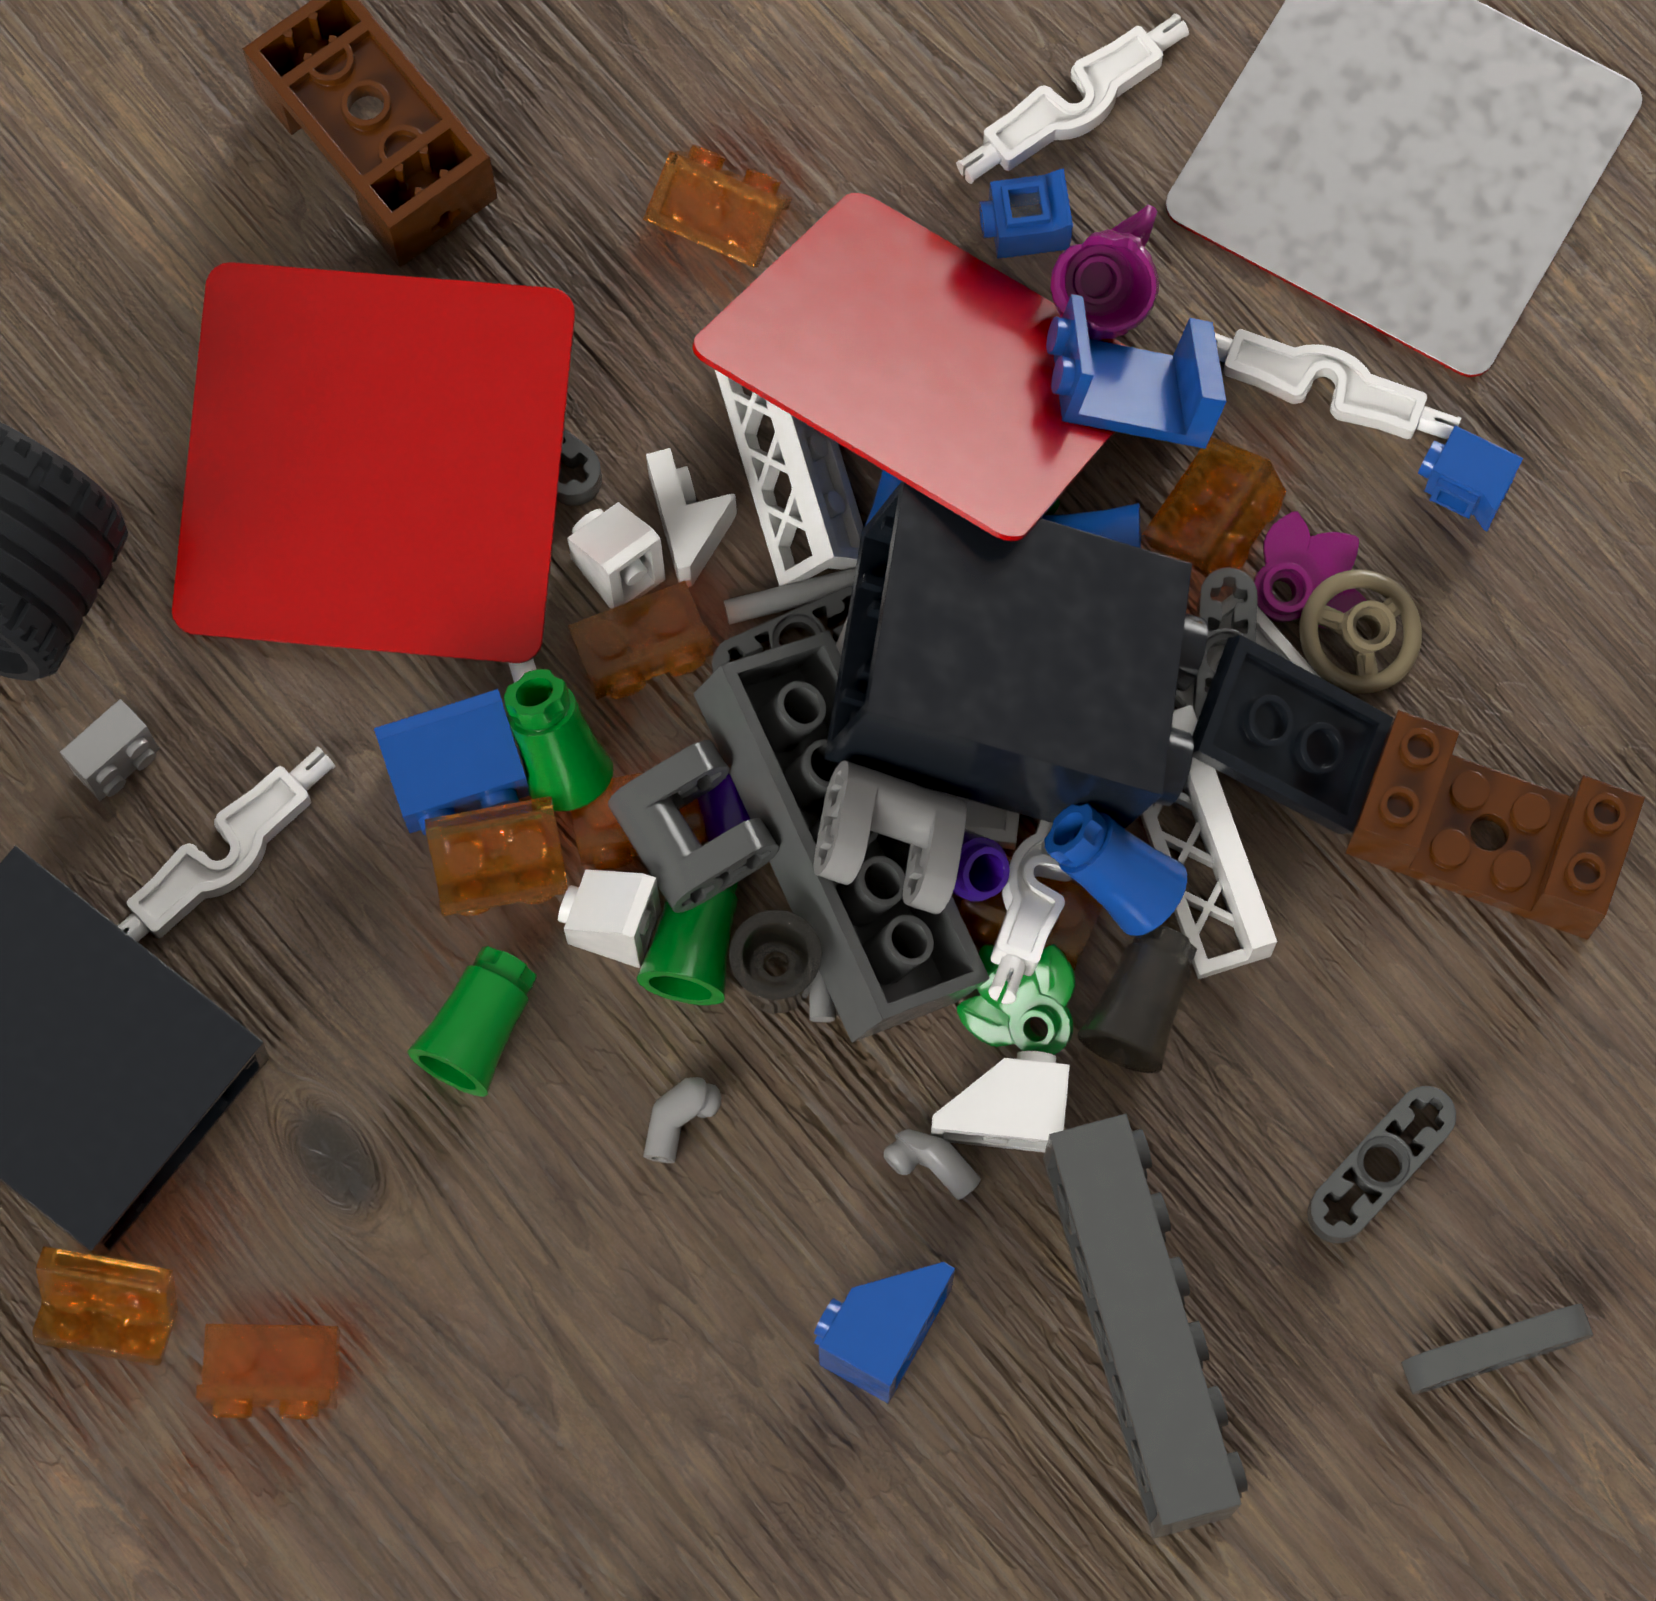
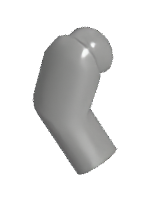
[643,1077,722,1163]
[883,1129,981,1200]

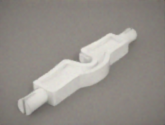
[956,13,1189,184]
[1215,329,1461,440]
[118,746,336,942]
[989,820,1077,1004]

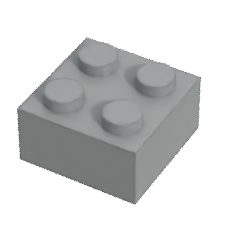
[60,699,159,801]

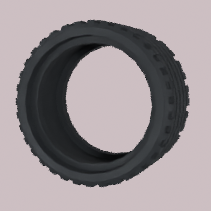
[0,422,128,681]

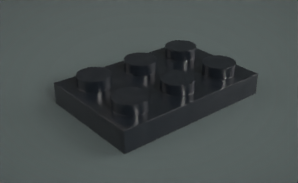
[1192,635,1394,834]

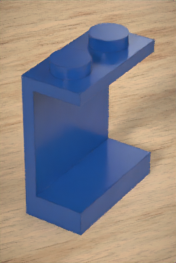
[1046,294,1227,449]

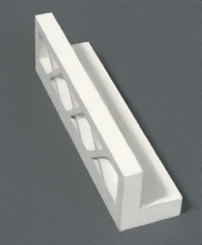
[715,370,864,586]
[1140,705,1277,980]

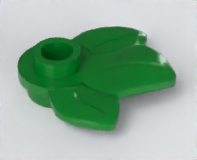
[956,944,1076,1055]

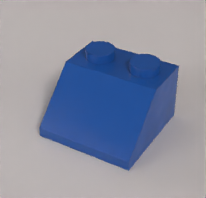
[374,689,530,835]
[814,1262,955,1404]

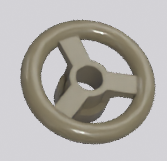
[1299,569,1422,694]

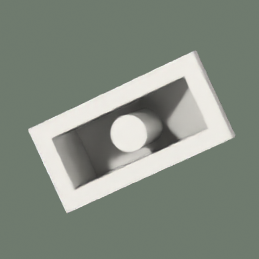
[567,502,666,615]
[558,869,662,968]
[931,1051,1070,1153]

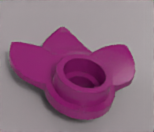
[1253,511,1366,629]

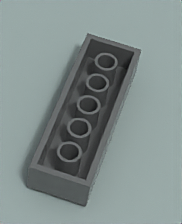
[693,631,990,1043]
[1043,1113,1248,1539]

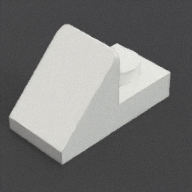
[646,448,737,589]

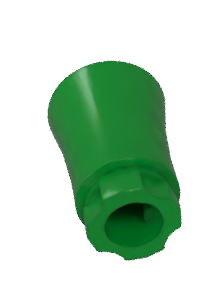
[504,669,614,811]
[636,881,739,1005]
[407,946,537,1097]

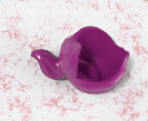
[1050,205,1159,340]

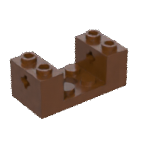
[242,0,498,268]
[1345,710,1645,940]

